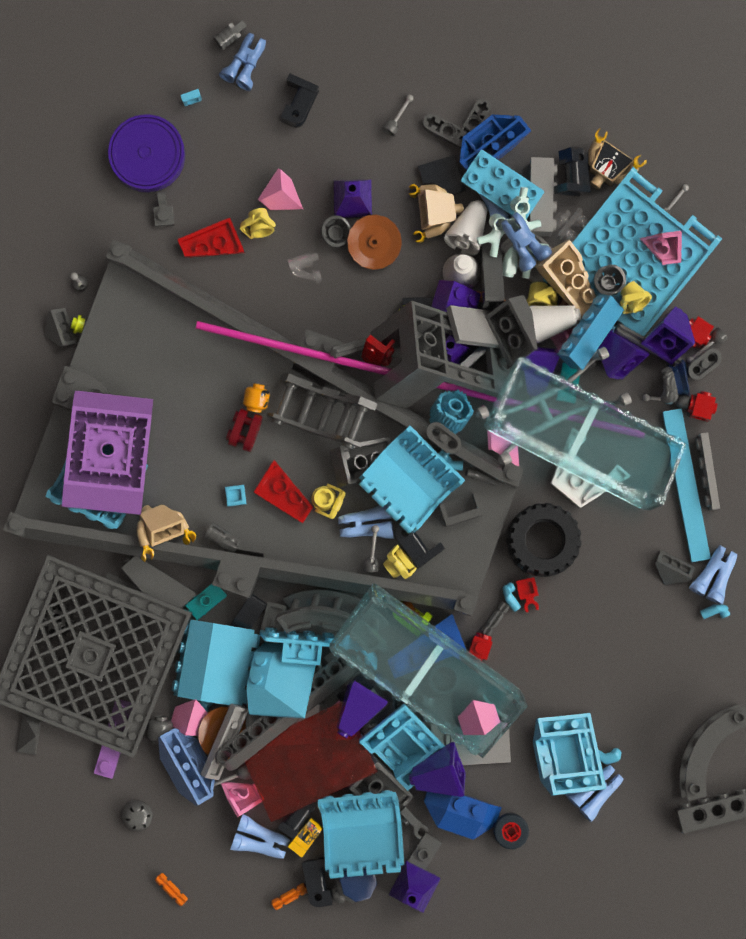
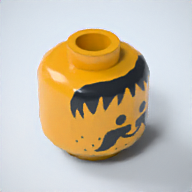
[243,383,270,413]

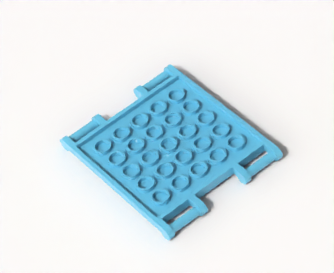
[543,167,722,337]

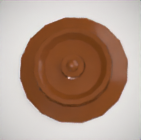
[347,214,402,270]
[198,706,246,759]

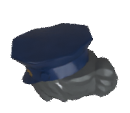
[661,359,690,404]
[331,869,377,904]

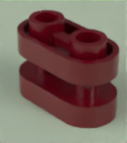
[226,409,263,452]

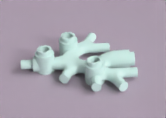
[476,187,549,279]

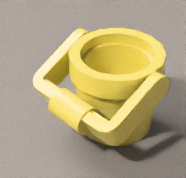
[240,208,276,239]
[620,281,652,314]
[526,282,558,306]
[311,483,346,519]
[383,544,417,579]

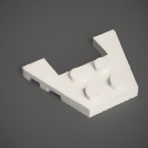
[550,427,630,508]

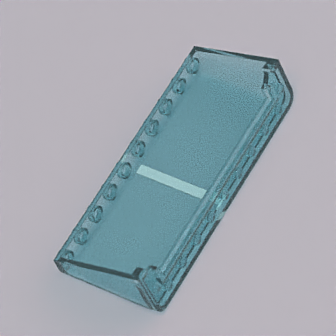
[484,357,686,510]
[329,584,528,758]

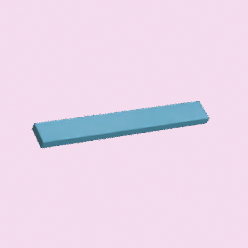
[662,408,711,562]

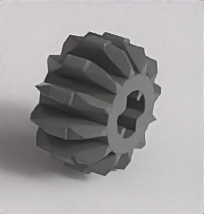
[43,604,74,636]

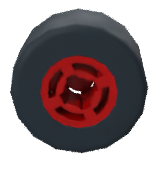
[493,813,529,849]

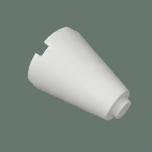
[444,200,488,255]
[443,253,480,289]
[530,306,581,343]

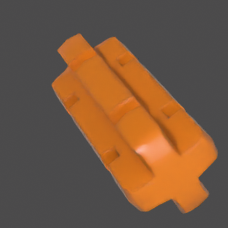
[155,873,188,906]
[271,883,307,910]

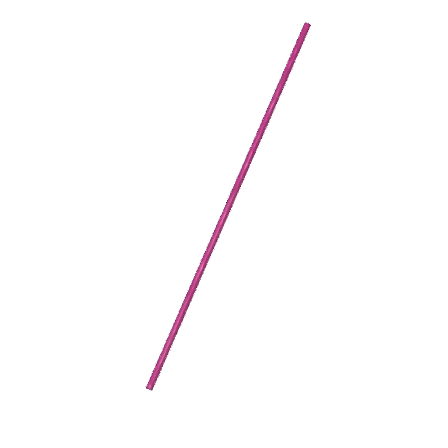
[195,321,645,439]

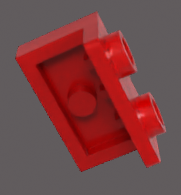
[361,335,396,367]

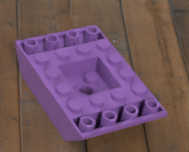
[62,391,153,515]

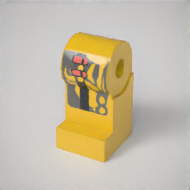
[288,818,323,857]

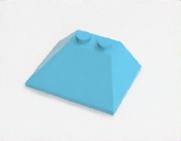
[246,642,316,719]
[359,704,445,791]
[533,713,606,796]

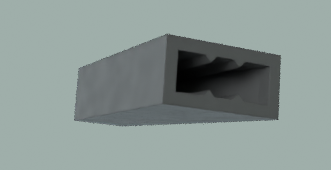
[480,242,504,311]
[122,555,197,609]

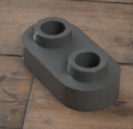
[686,348,722,380]
[426,422,461,455]

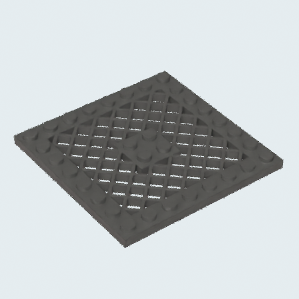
[0,555,192,758]

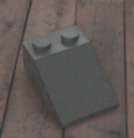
[485,295,537,367]
[329,437,391,488]
[344,754,414,810]

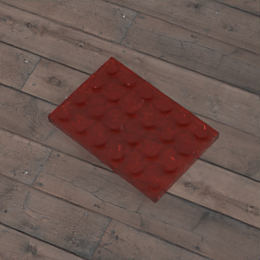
[245,701,378,822]

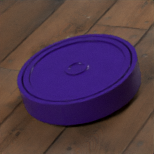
[108,114,185,192]

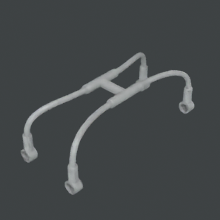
[475,347,632,465]

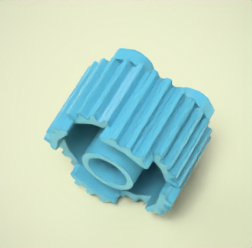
[429,390,474,435]

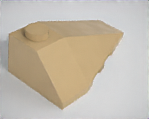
[535,240,596,318]

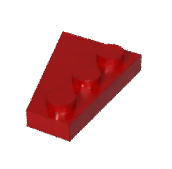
[178,218,245,258]
[254,460,313,524]

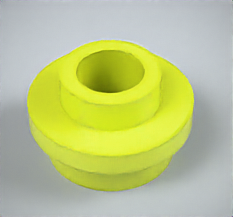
[71,315,85,334]

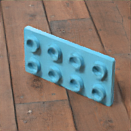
[461,150,544,219]
[260,627,342,665]

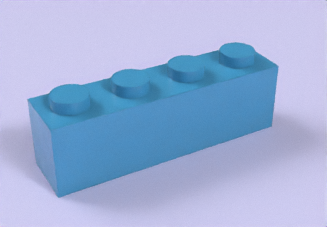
[557,294,624,370]

